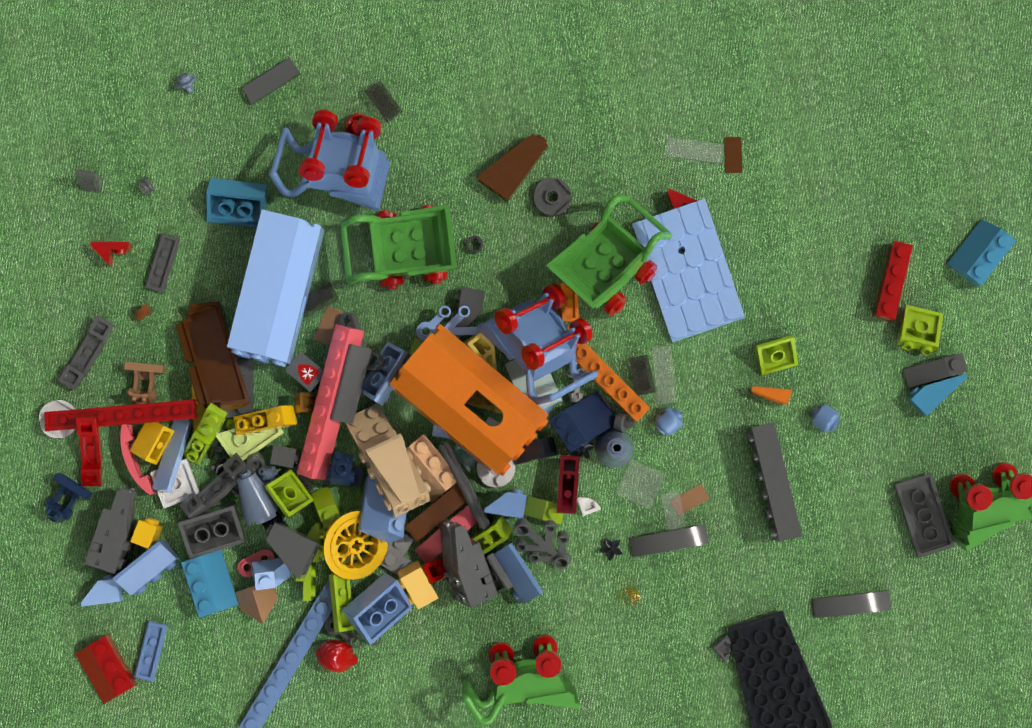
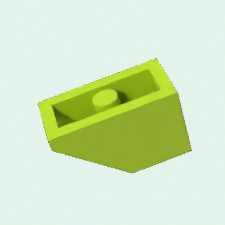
[311,486,342,529]
[524,496,564,525]

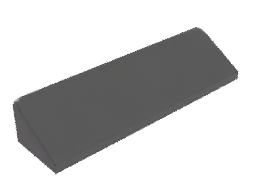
[331,344,371,424]

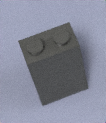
[265,523,322,579]

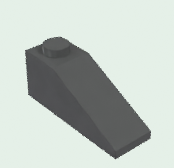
[903,353,968,388]

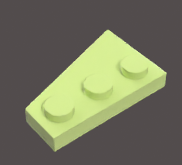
[216,428,284,461]

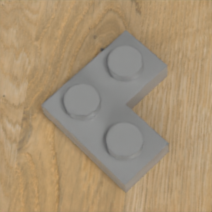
[380,534,414,576]

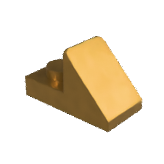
[295,392,318,413]

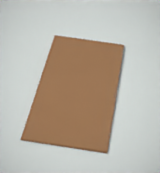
[314,306,343,345]
[670,483,710,516]

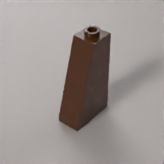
[477,134,548,203]
[405,484,466,542]

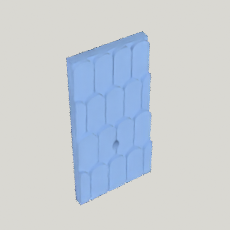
[632,199,745,343]

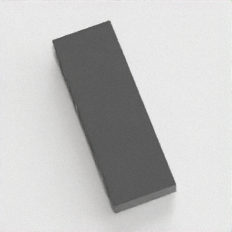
[242,57,300,105]
[145,233,181,294]

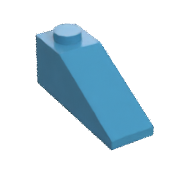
[908,374,968,417]

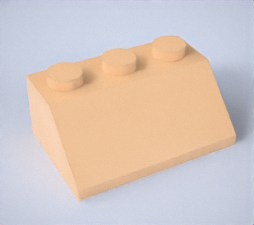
[406,434,457,503]

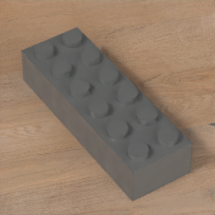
[745,422,802,542]

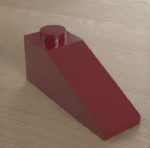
[557,455,580,514]

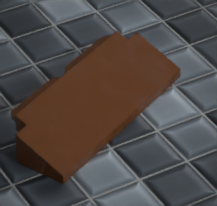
[176,301,250,412]

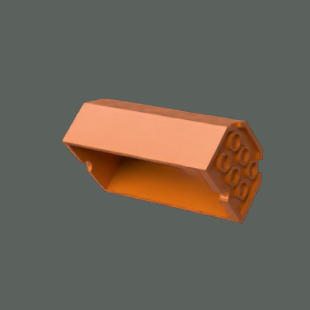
[389,324,549,477]

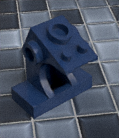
[323,452,364,487]
[44,473,93,524]

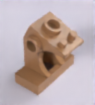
[124,362,166,404]

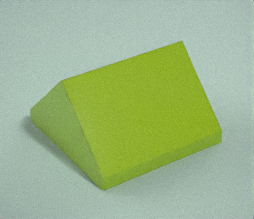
[753,335,799,376]
[265,469,314,518]

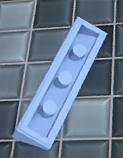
[152,419,193,494]

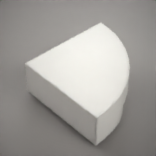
[577,497,601,516]

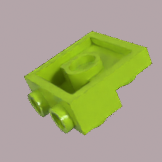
[897,305,943,355]

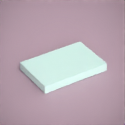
[505,360,563,409]

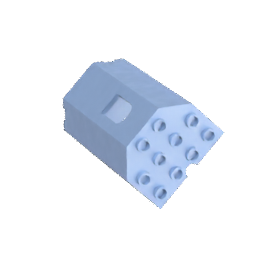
[227,209,324,367]

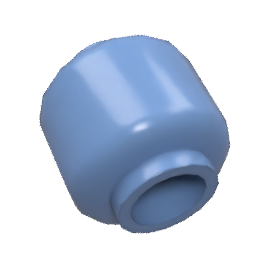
[811,404,841,433]
[654,407,683,435]

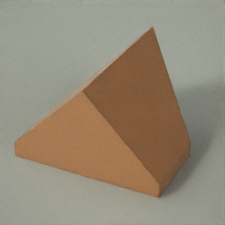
[235,586,278,624]

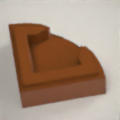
[133,304,153,322]

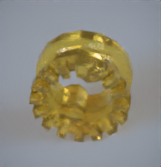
[626,586,642,605]

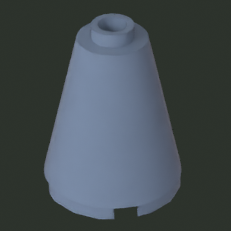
[596,430,634,468]
[237,470,281,526]

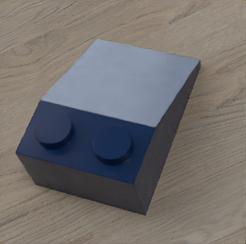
[549,391,615,455]

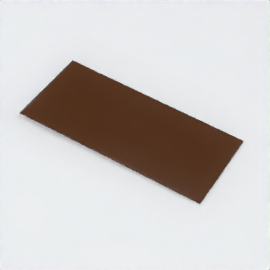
[724,137,743,173]

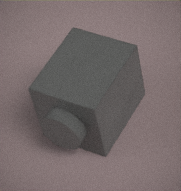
[270,445,301,468]

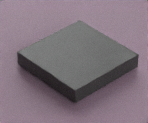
[485,553,513,594]

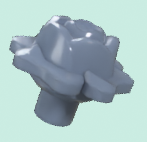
[175,73,196,93]
[258,465,278,485]

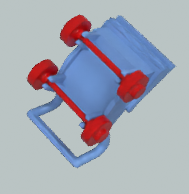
[269,110,390,212]
[476,283,598,405]

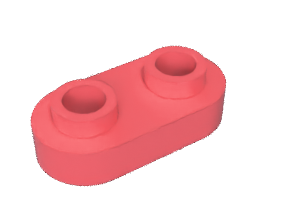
[238,549,275,577]

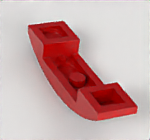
[76,416,102,486]

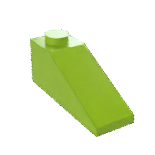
[470,515,513,554]

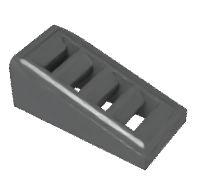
[76,169,103,193]

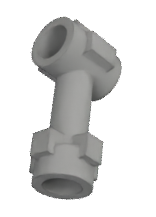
[567,366,586,402]

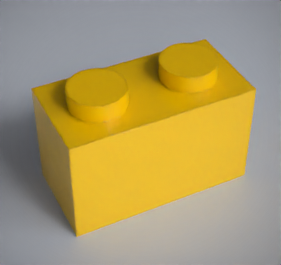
[130,422,175,465]
[130,517,163,549]
[397,560,438,610]

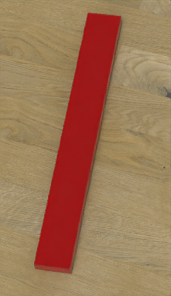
[44,399,198,431]

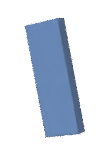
[134,620,168,682]

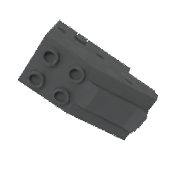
[85,487,138,574]
[440,518,498,608]

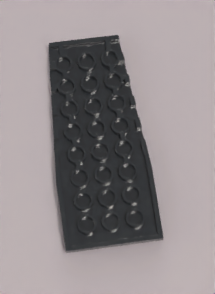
[728,610,832,728]

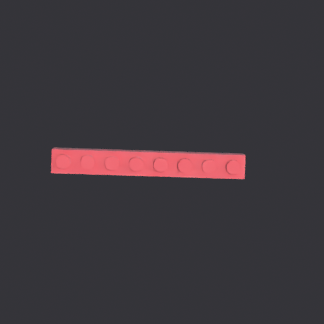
[297,324,364,480]

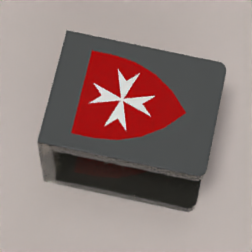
[286,352,323,393]

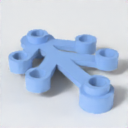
[416,306,482,348]

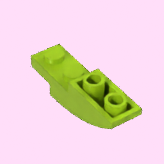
[183,403,228,465]
[296,523,325,601]

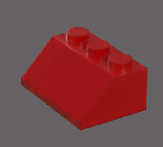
[75,634,138,704]

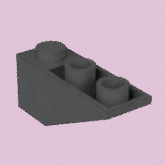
[453,287,485,340]

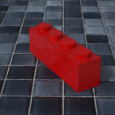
[873,241,913,321]

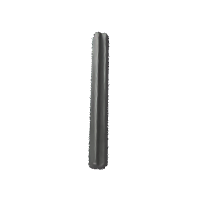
[439,441,490,530]

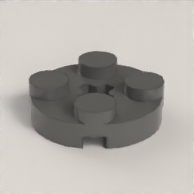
[533,178,572,217]

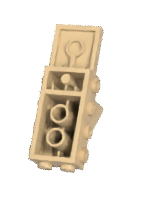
[344,403,431,517]

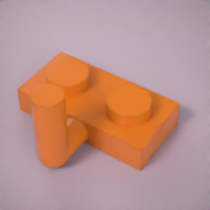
[557,283,579,322]

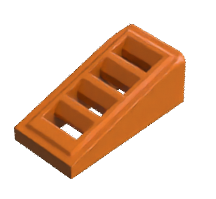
[749,386,792,406]

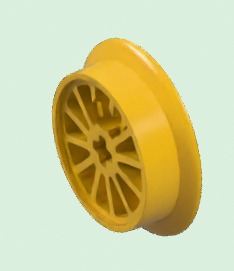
[324,511,388,580]

